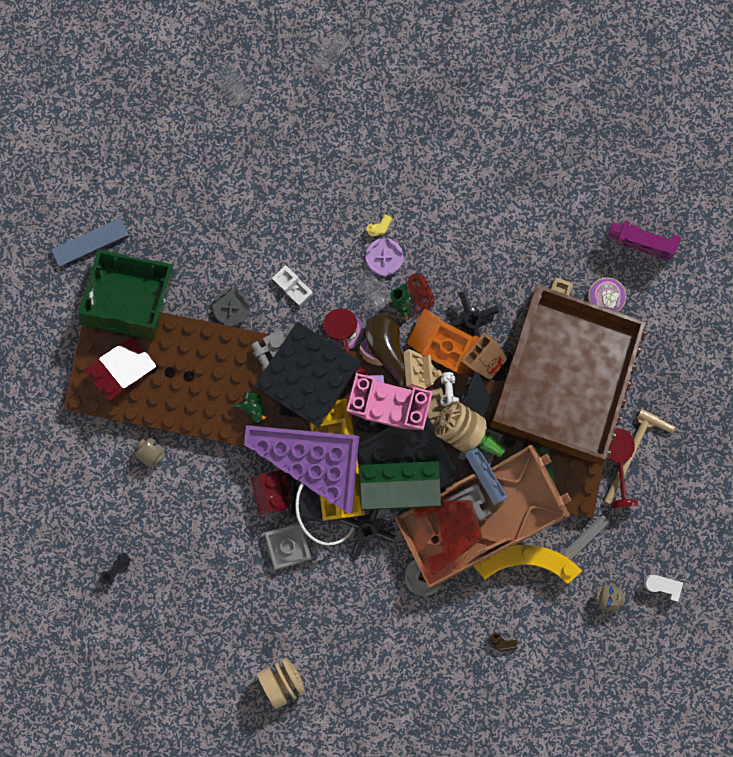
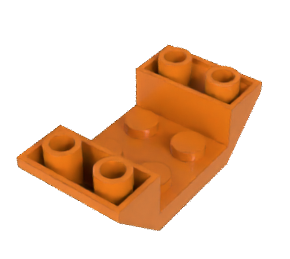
[407,309,479,376]

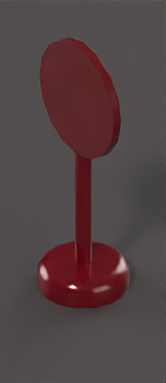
[323,308,367,385]
[609,428,638,508]

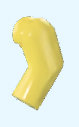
[366,214,393,236]

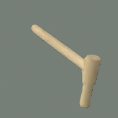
[604,409,675,504]

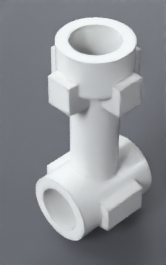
[440,372,460,407]

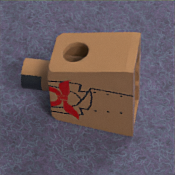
[460,333,507,379]

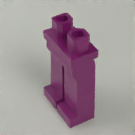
[607,221,681,261]

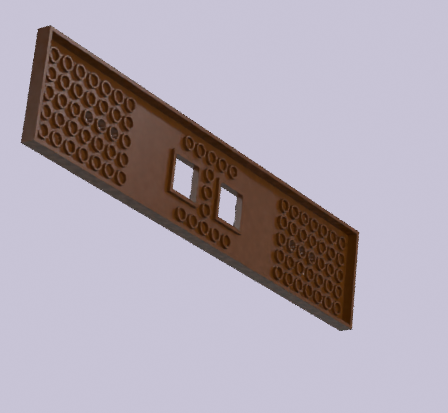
[64,312,604,519]

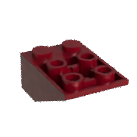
[251,470,295,515]

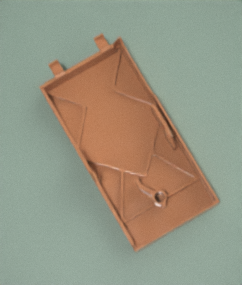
[394,445,571,587]

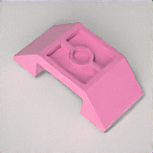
[347,373,433,430]

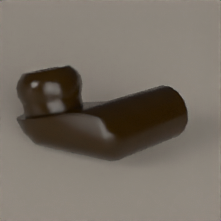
[490,633,518,652]

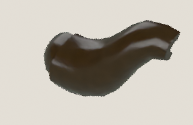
[365,313,413,390]

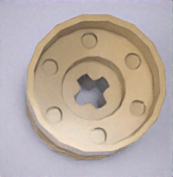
[435,401,487,453]
[257,657,305,710]

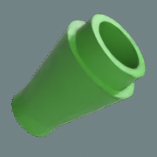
[478,431,506,457]

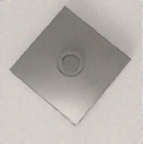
[264,523,312,570]

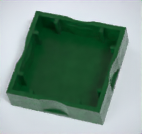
[78,249,173,340]

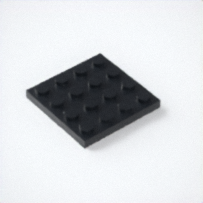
[254,321,362,428]
[358,415,461,513]

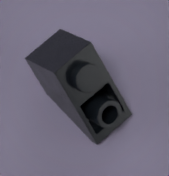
[460,372,490,417]

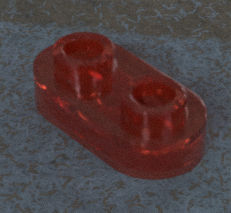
[407,273,435,310]

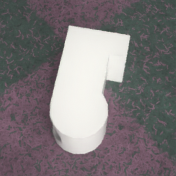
[644,575,683,601]

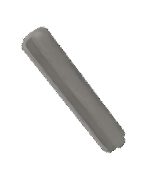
[563,516,609,560]

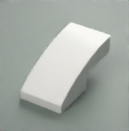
[272,265,314,307]

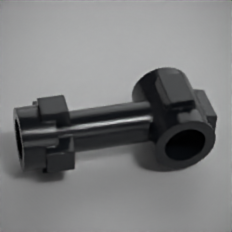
[101,552,132,584]

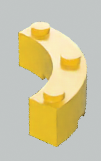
[473,545,582,584]

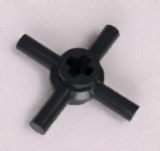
[447,291,499,337]
[338,510,395,556]

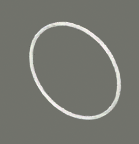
[296,483,359,545]

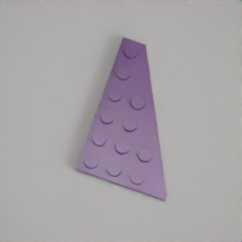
[244,426,359,513]

